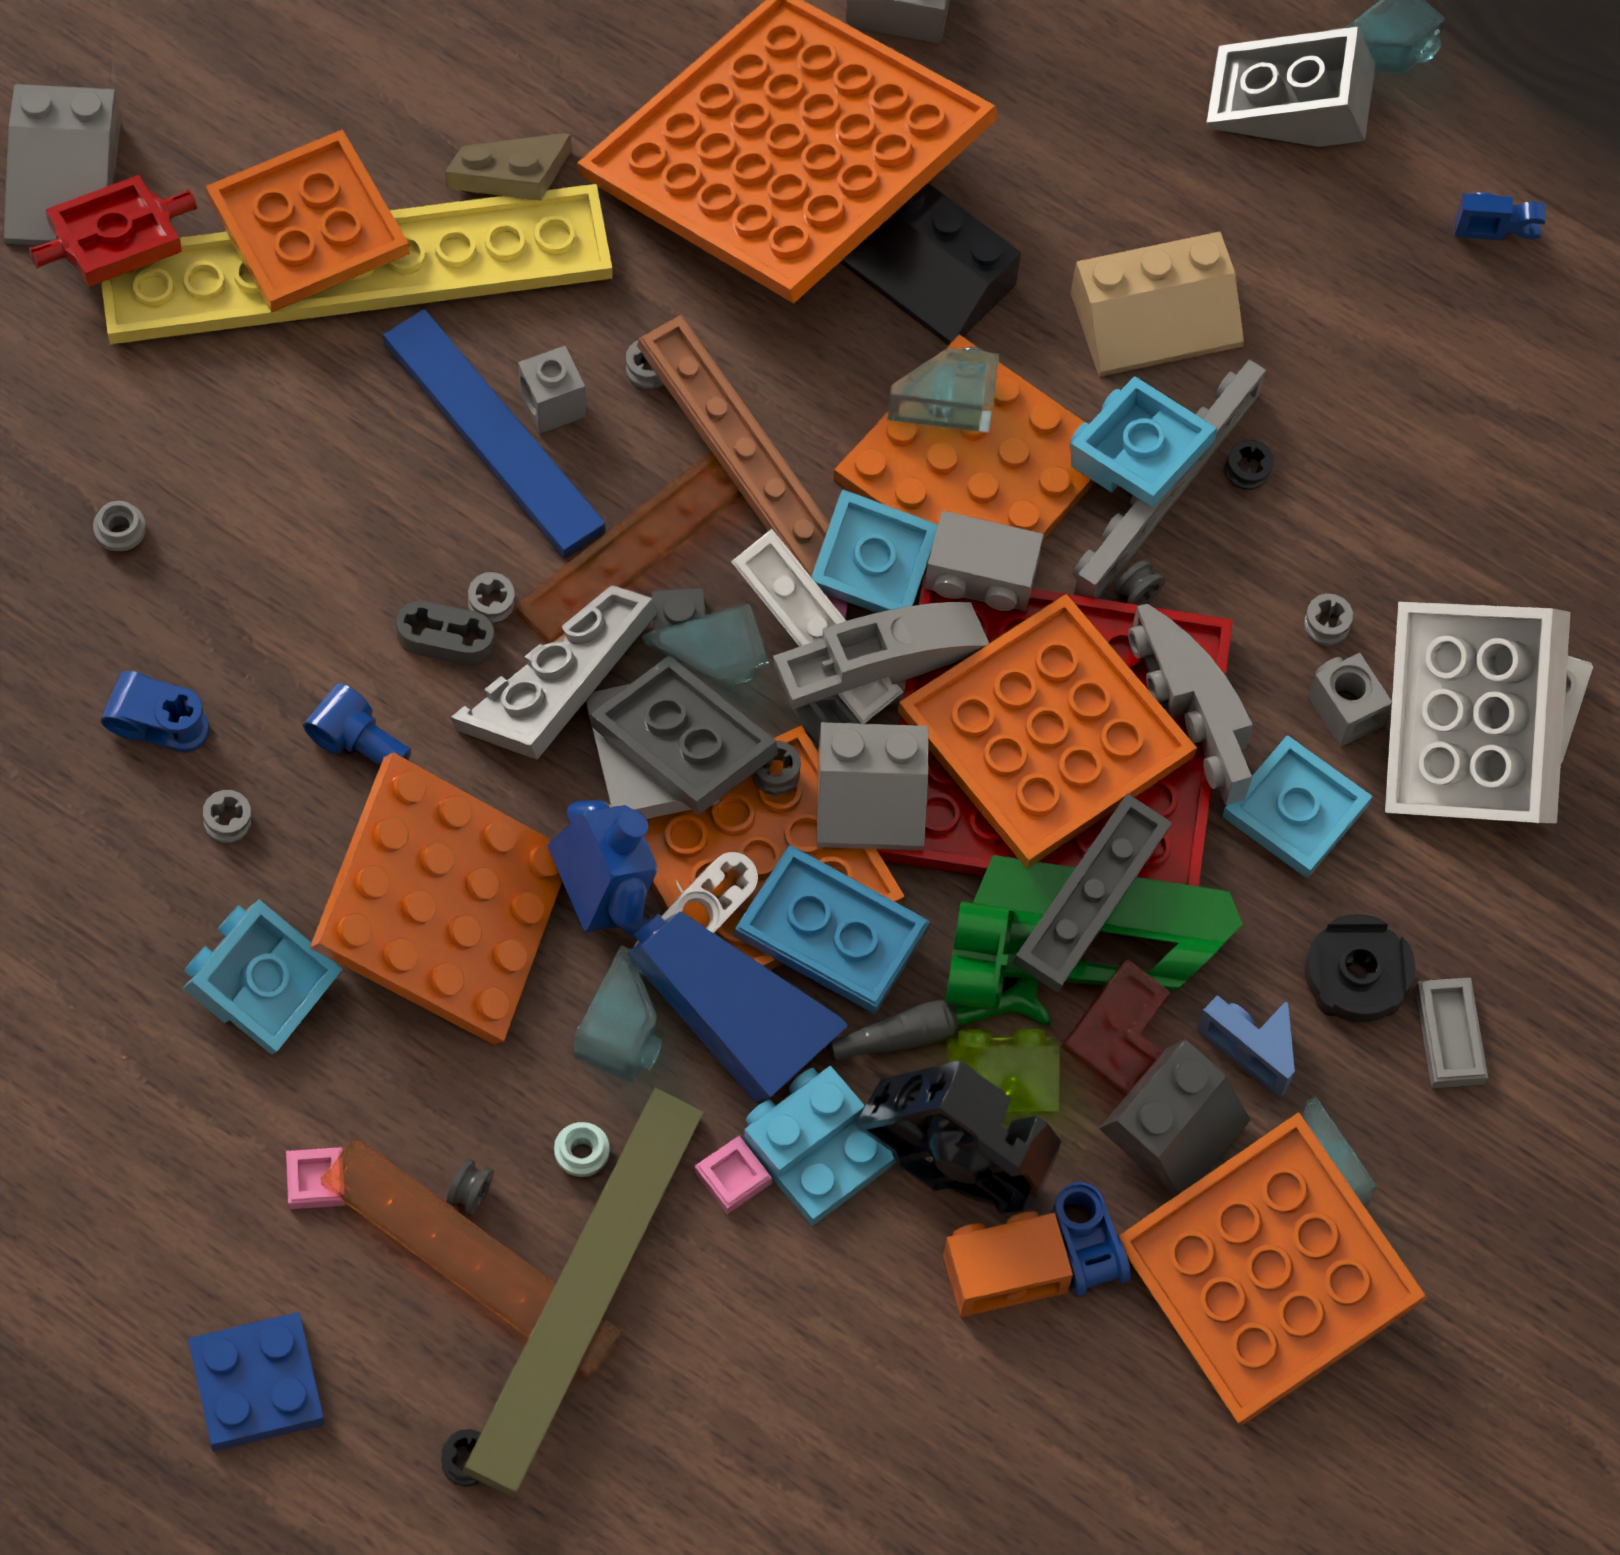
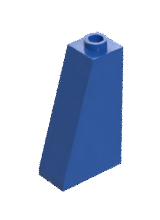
[627,911,848,1103]

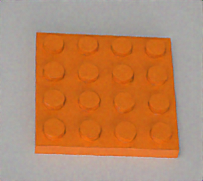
[833,334,1096,542]
[898,594,1197,869]
[645,725,905,970]
[310,752,562,1045]
[1118,1112,1428,1426]

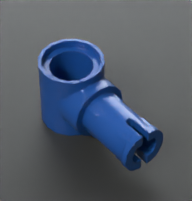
[303,683,412,766]

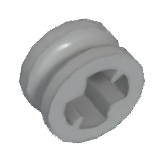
[626,340,663,390]
[468,572,515,623]
[1303,593,1353,647]
[203,790,251,843]

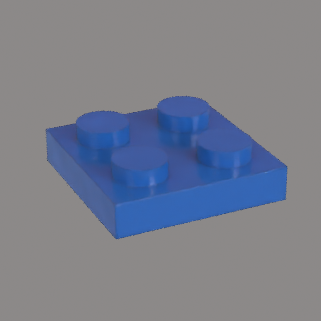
[188,1312,325,1451]

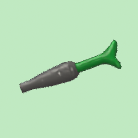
[828,978,1051,1061]

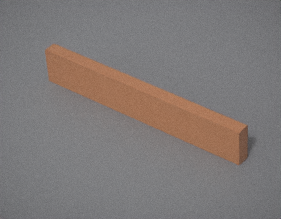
[637,315,830,576]

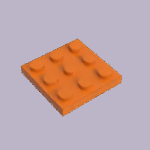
[205,129,409,313]

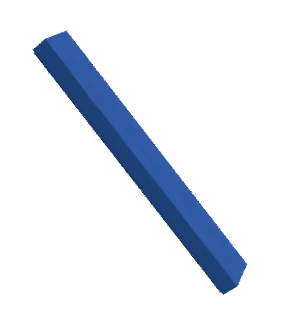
[383,309,605,558]

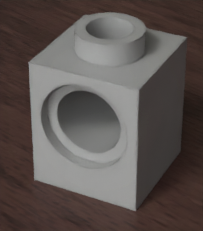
[518,346,586,434]
[1308,653,1392,747]

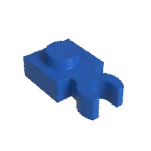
[1454,192,1546,241]

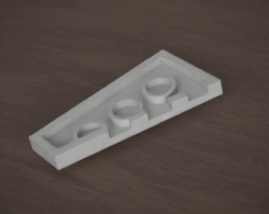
[451,585,658,760]

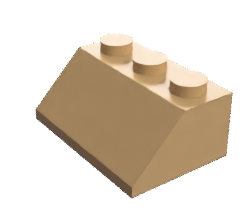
[1070,232,1244,377]

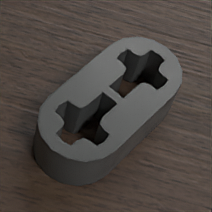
[396,601,495,665]

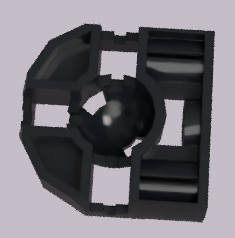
[855,1061,1062,1214]

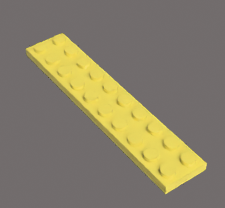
[101,184,612,344]

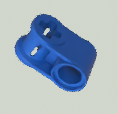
[101,671,210,753]
[1051,1182,1131,1297]

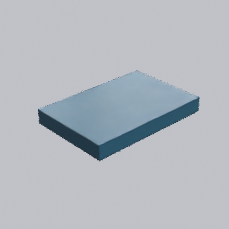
[734,845,930,1014]

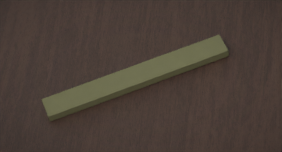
[462,1087,704,1498]

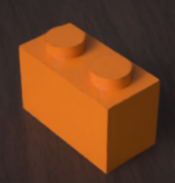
[943,1211,1073,1318]

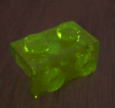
[946,1029,1059,1112]

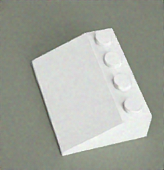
[1385,602,1571,824]

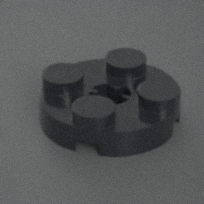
[1305,914,1415,1022]

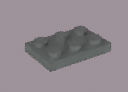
[590,655,778,815]

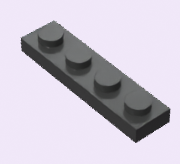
[1012,793,1172,993]

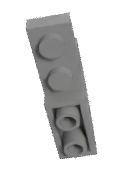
[773,602,989,709]
[1128,604,1253,805]

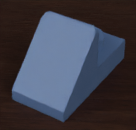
[1197,995,1295,1099]

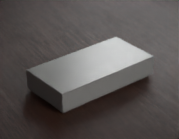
[1415,977,1488,1088]

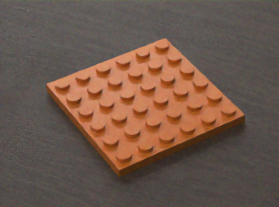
[577,0,998,304]

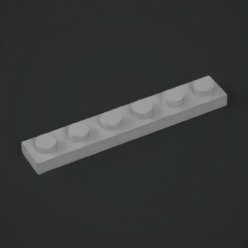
[1073,359,1266,599]

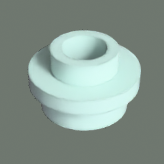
[554,1122,610,1177]

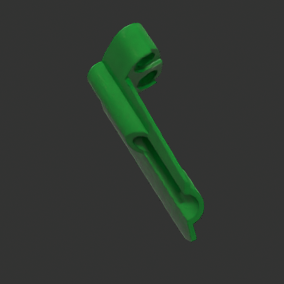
[945,855,1243,1012]

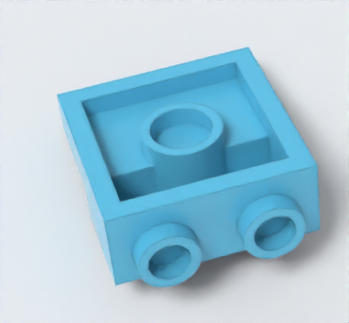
[1069,376,1217,508]
[183,899,343,1055]
[743,1066,897,1227]

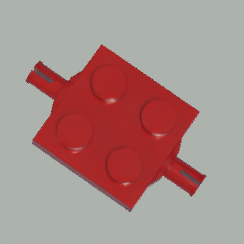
[29,175,197,287]

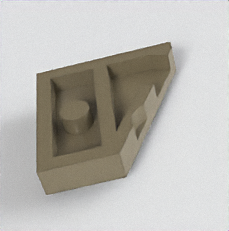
[445,133,572,201]

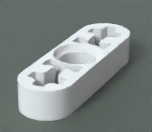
[634,852,758,976]

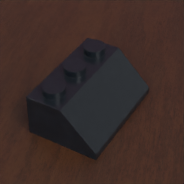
[839,183,1021,345]

